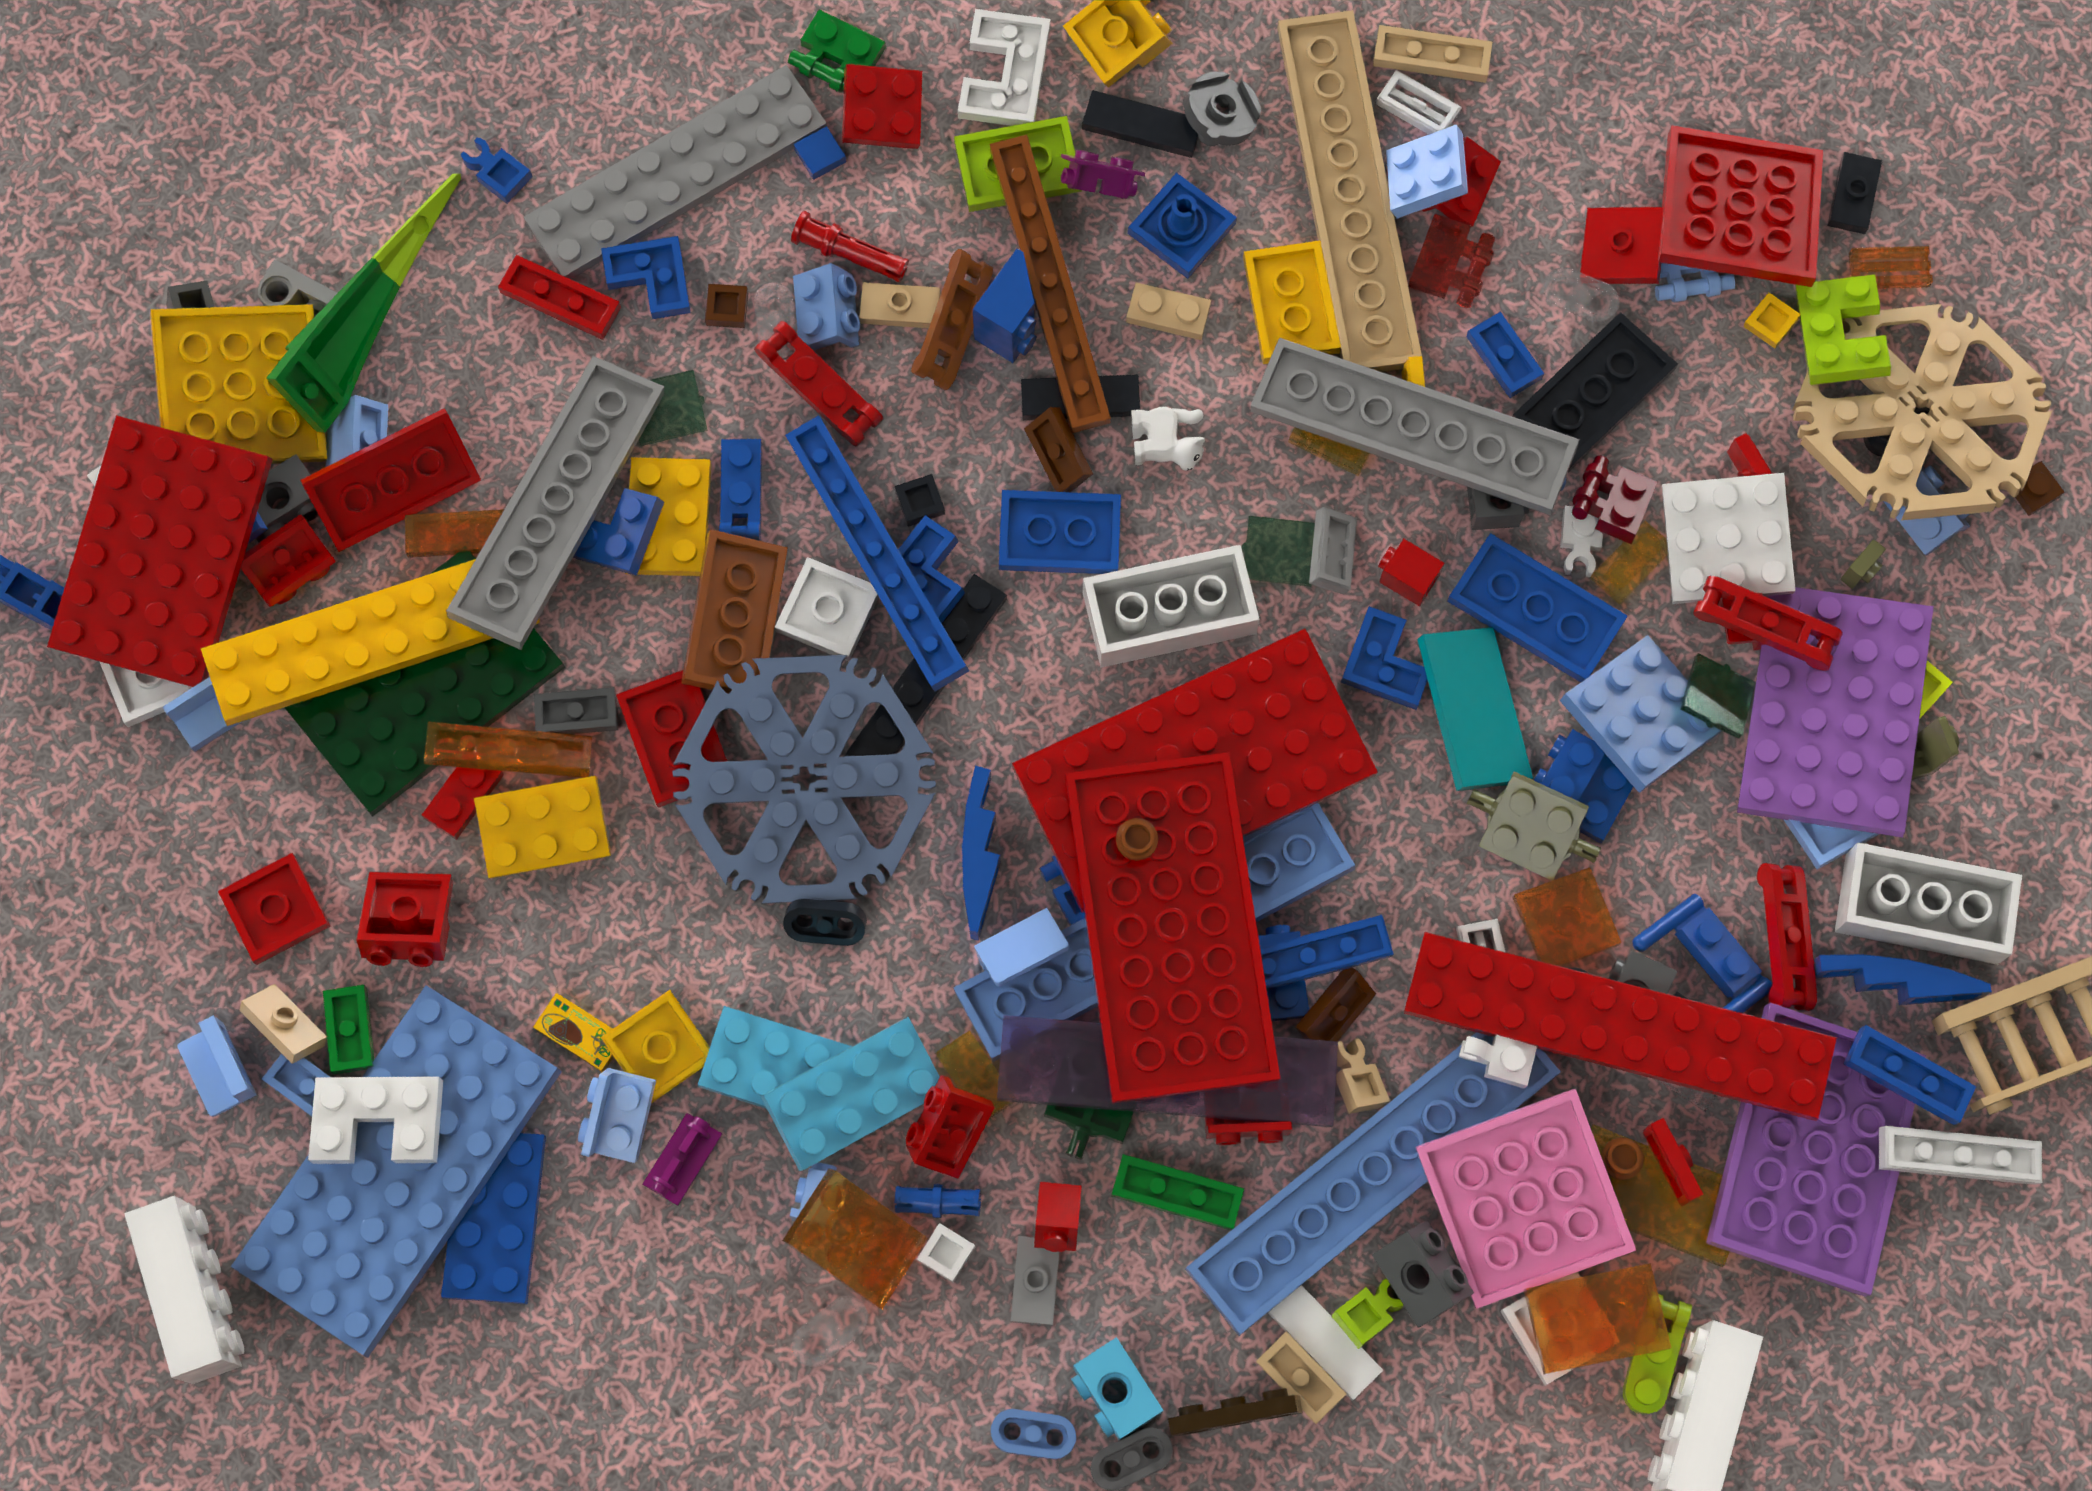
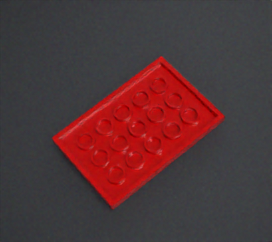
[47,415,273,687]

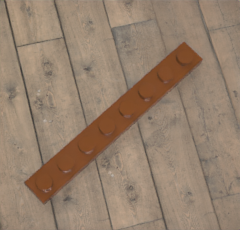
[990,135,1111,433]

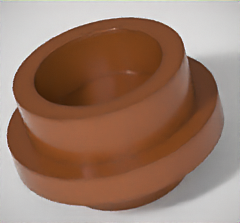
[1116,818,1158,861]
[1601,1137,1644,1180]

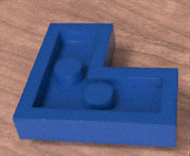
[601,236,691,319]
[573,488,664,576]
[898,515,965,623]
[1341,606,1428,710]

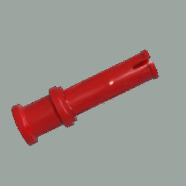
[791,211,909,283]

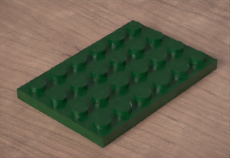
[284,547,565,817]

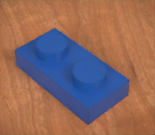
[1466,311,1544,398]

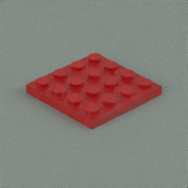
[1658,125,1823,287]

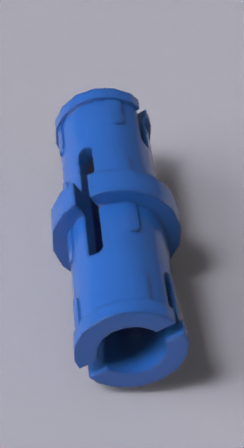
[894,1184,981,1218]

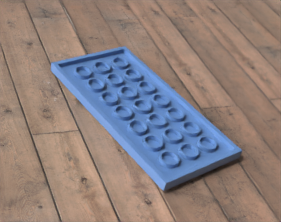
[231,985,562,1358]

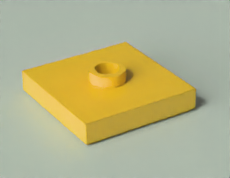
[600,990,710,1103]

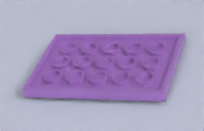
[1737,587,1934,838]
[1706,1003,1926,1297]

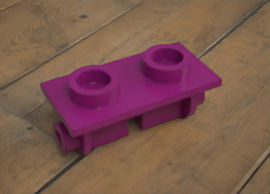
[1061,149,1145,199]
[642,1113,722,1206]

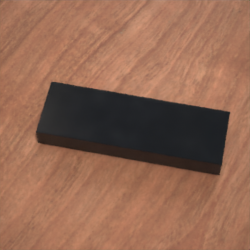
[1082,90,1199,158]
[1021,374,1140,421]

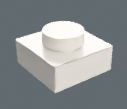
[917,1223,975,1283]

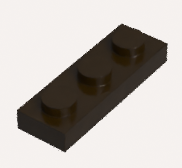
[1168,1388,1303,1436]

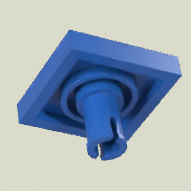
[1128,172,1237,279]

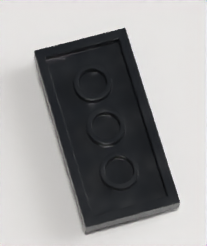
[1512,312,1678,473]

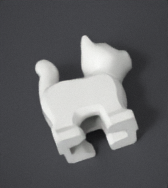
[1131,407,1205,471]

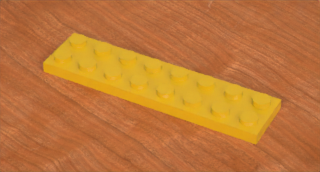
[201,559,540,726]

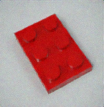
[616,670,727,808]

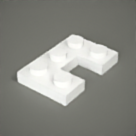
[958,9,1050,126]
[308,1077,443,1164]

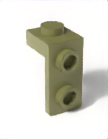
[1912,716,1959,780]

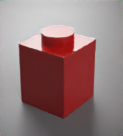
[1378,538,1445,607]
[1034,1182,1082,1252]

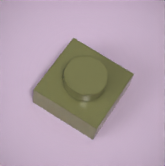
[1840,539,1886,590]

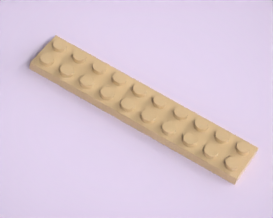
[1277,10,1423,372]

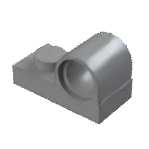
[258,259,337,315]

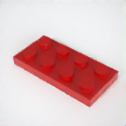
[300,408,481,552]

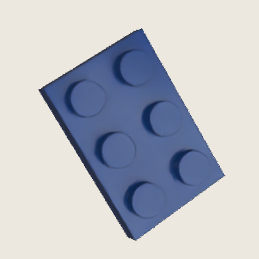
[999,490,1121,574]

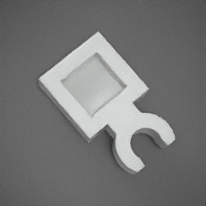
[1560,506,1603,577]

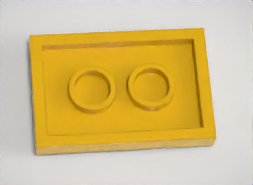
[1243,240,1341,365]
[625,457,711,576]
[474,776,611,879]

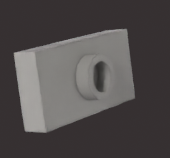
[1309,507,1357,594]
[1011,1236,1059,1326]

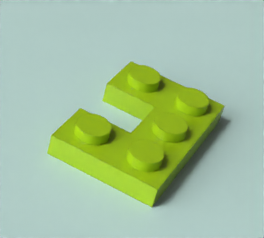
[1795,274,1891,385]

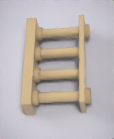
[1932,956,2092,1115]

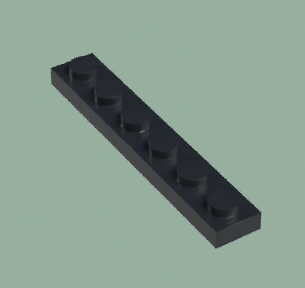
[844,574,1007,756]

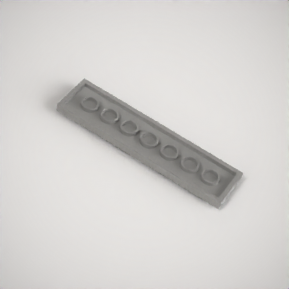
[523,65,827,279]
[1251,338,1579,515]
[446,356,664,650]

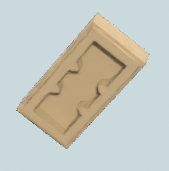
[859,282,941,328]
[240,984,327,1064]

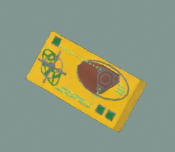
[533,993,614,1072]

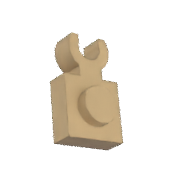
[1329,1038,1390,1114]

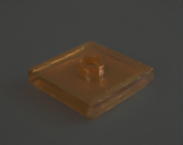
[1512,867,1622,967]

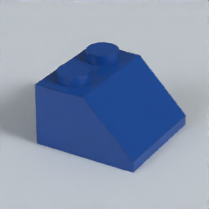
[973,248,1037,363]

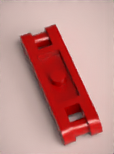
[754,321,884,447]
[1693,576,1843,671]
[1757,863,1817,1011]

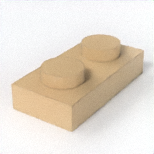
[1126,282,1211,340]
[1256,1331,1347,1424]

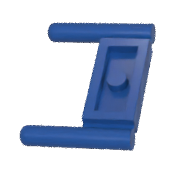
[1632,894,1773,1013]

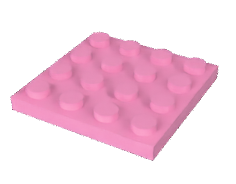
[1415,1089,1636,1309]

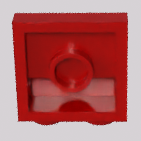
[356,872,453,967]

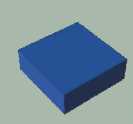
[794,126,847,180]

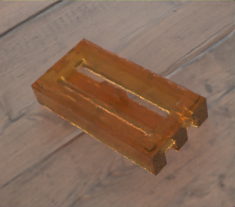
[1849,246,1933,289]

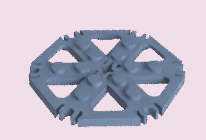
[673,655,936,904]

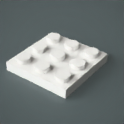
[1662,473,1795,604]

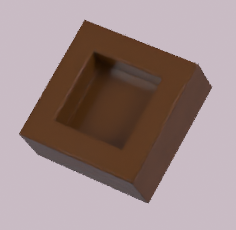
[705,284,749,328]
[2015,461,2065,516]

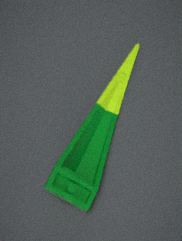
[266,173,461,433]

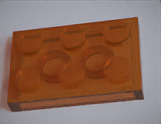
[782,1168,928,1310]
[1524,1263,1671,1375]

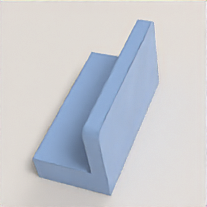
[326,395,388,467]
[163,677,241,752]
[974,908,1069,986]
[177,1015,257,1117]

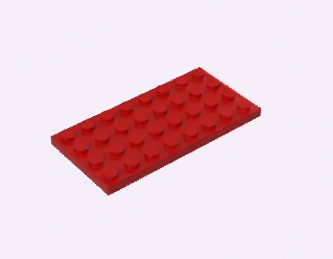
[1012,628,1378,913]
[1065,752,1281,1104]

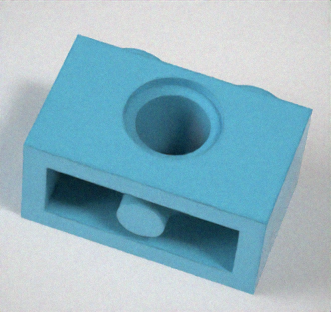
[1071,1337,1164,1441]

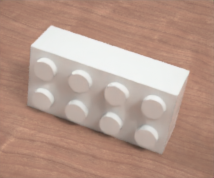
[1083,545,1260,668]
[1835,842,2022,965]
[124,1196,244,1384]
[1648,1320,1763,1491]

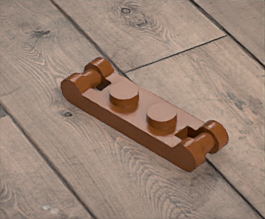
[911,249,993,391]

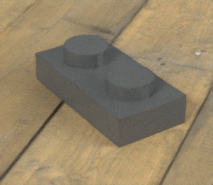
[534,687,618,737]

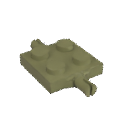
[1467,771,1601,881]

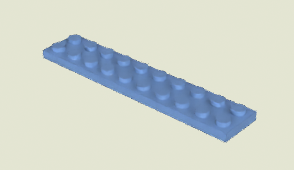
[953,803,1355,1062]
[1185,1033,1561,1336]

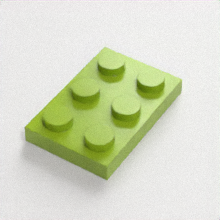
[954,116,1082,212]

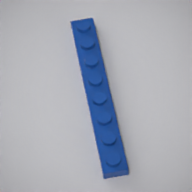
[785,415,969,692]

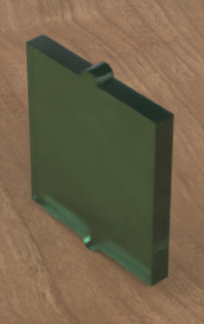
[639,370,708,446]
[1241,516,1315,587]
[1680,653,1756,739]

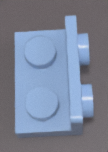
[578,1068,656,1163]

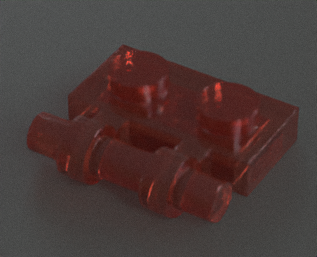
[1408,214,1495,308]

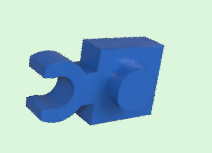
[460,137,533,204]

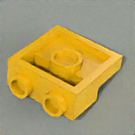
[1063,0,1173,88]

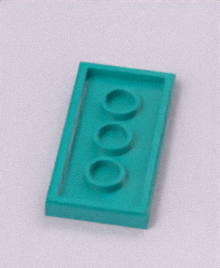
[1417,627,1533,791]

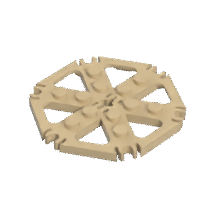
[1792,304,2052,521]

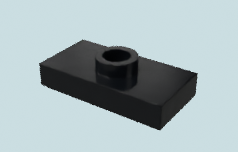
[1827,152,1882,234]

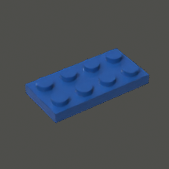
[1447,533,1627,682]
[441,1133,546,1304]

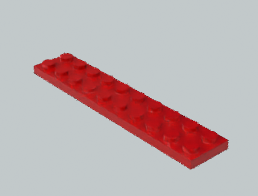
[1404,932,1837,1121]

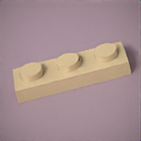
[1373,25,1493,83]

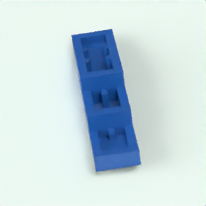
[0,555,65,630]
[962,766,1001,941]
[1814,954,1992,1005]

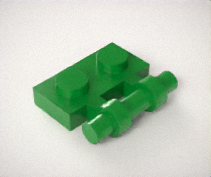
[788,9,886,93]

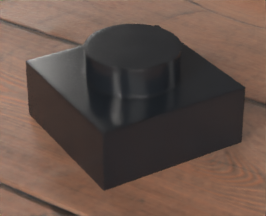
[895,474,945,527]

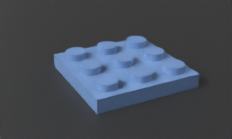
[1560,635,1727,793]

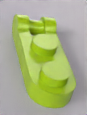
[1623,1292,1692,1415]

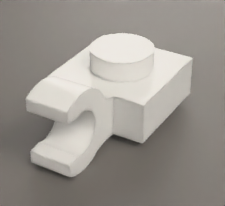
[1459,1035,1537,1088]

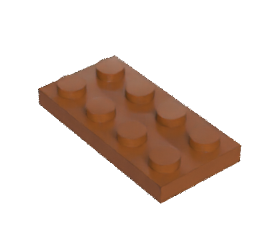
[681,529,788,694]

